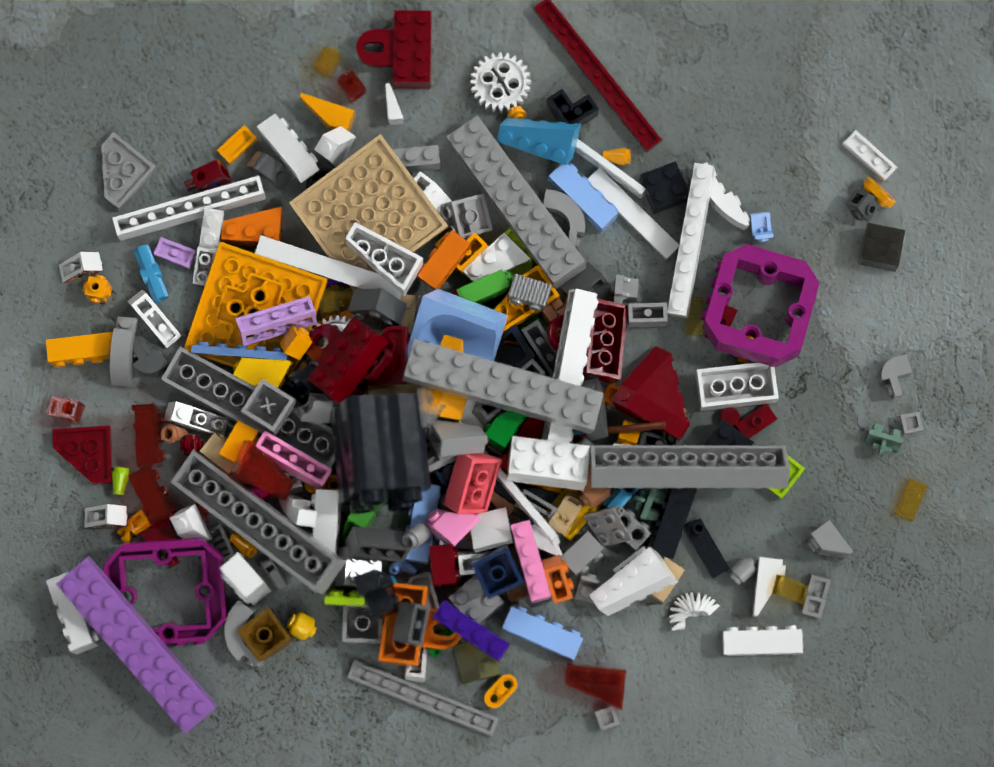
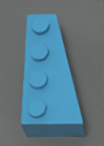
[497,118,581,165]

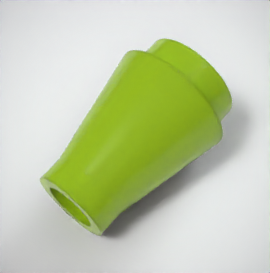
[112,466,131,495]

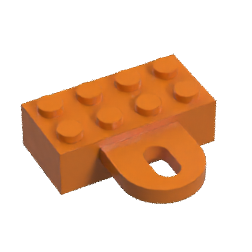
[378,583,461,667]

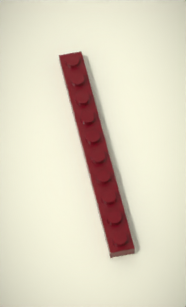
[533,0,662,152]

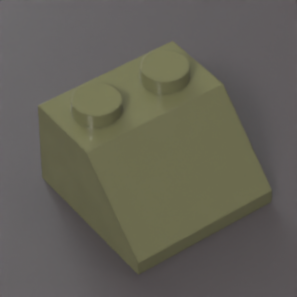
[453,642,501,685]

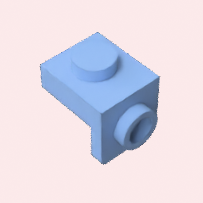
[750,211,773,242]

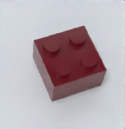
[429,544,461,589]

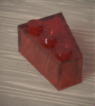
[228,440,294,500]
[128,465,177,527]

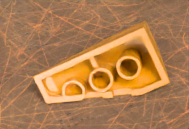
[421,335,467,420]

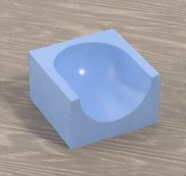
[408,289,508,361]

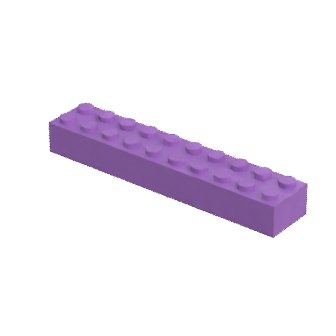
[56,556,218,734]

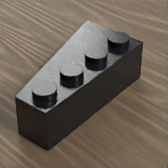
[649,488,697,559]

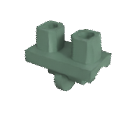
[864,423,903,457]
[632,488,667,522]

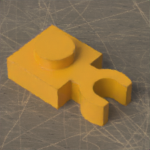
[117,510,152,543]

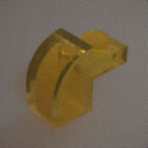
[320,284,353,321]

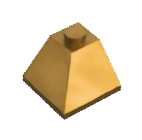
[237,607,294,663]

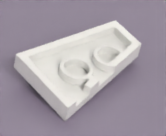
[463,233,531,282]

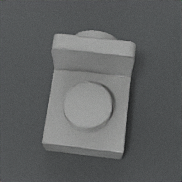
[575,573,600,605]

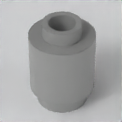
[402,523,430,549]
[728,556,757,585]

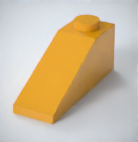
[300,93,355,132]

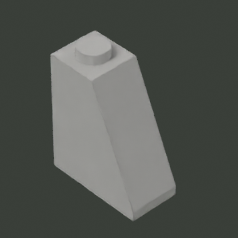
[426,419,488,457]

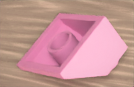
[423,509,481,546]

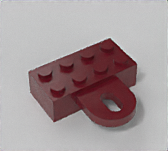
[356,10,432,89]
[547,298,628,383]
[306,317,389,404]

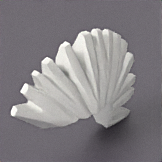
[669,592,719,631]

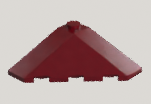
[611,346,690,440]

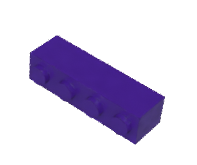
[433,601,510,663]

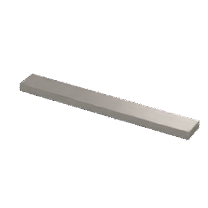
[347,660,499,737]

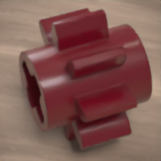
[180,435,203,456]

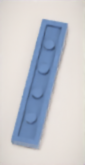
[191,342,290,360]

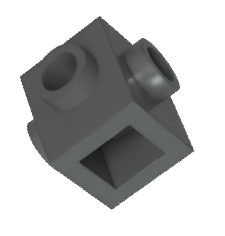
[845,189,880,222]

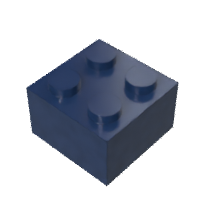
[471,544,524,600]

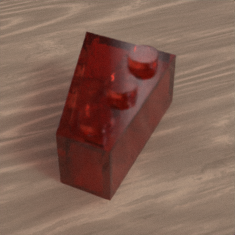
[131,403,166,469]
[565,663,626,710]

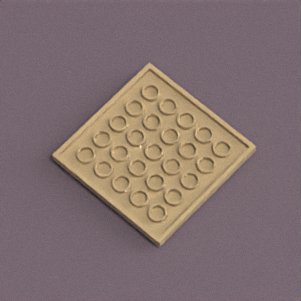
[289,134,449,292]

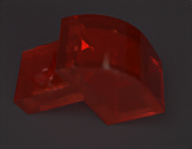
[46,396,85,424]

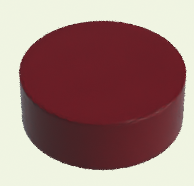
[720,407,740,427]

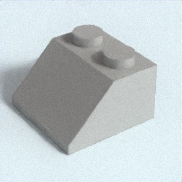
[806,520,853,559]

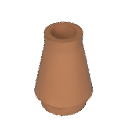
[161,424,188,443]

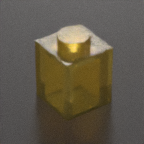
[314,46,342,79]

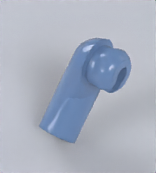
[389,560,419,576]

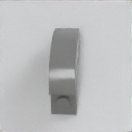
[543,189,585,249]
[110,316,138,387]
[224,600,265,669]

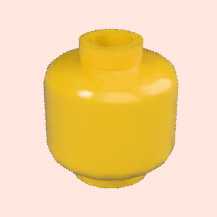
[286,612,317,641]

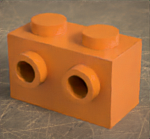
[541,555,574,604]

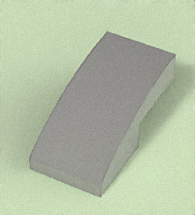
[802,574,831,618]

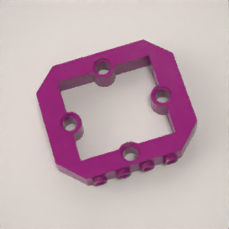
[701,244,820,368]
[104,537,228,646]

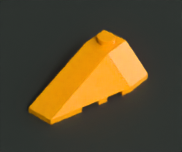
[494,265,560,332]

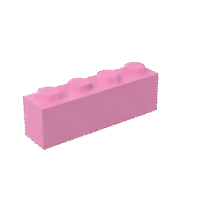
[253,431,332,490]
[511,520,551,603]

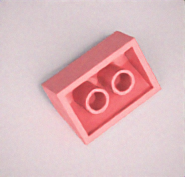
[444,453,502,514]

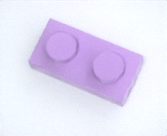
[154,237,197,269]

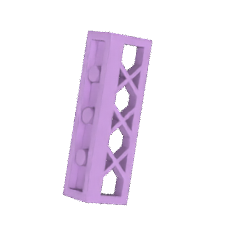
[236,296,317,346]

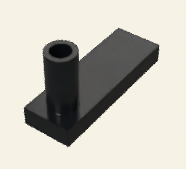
[684,518,730,579]

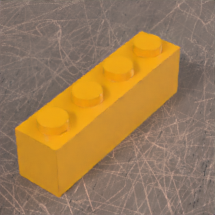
[46,332,113,368]

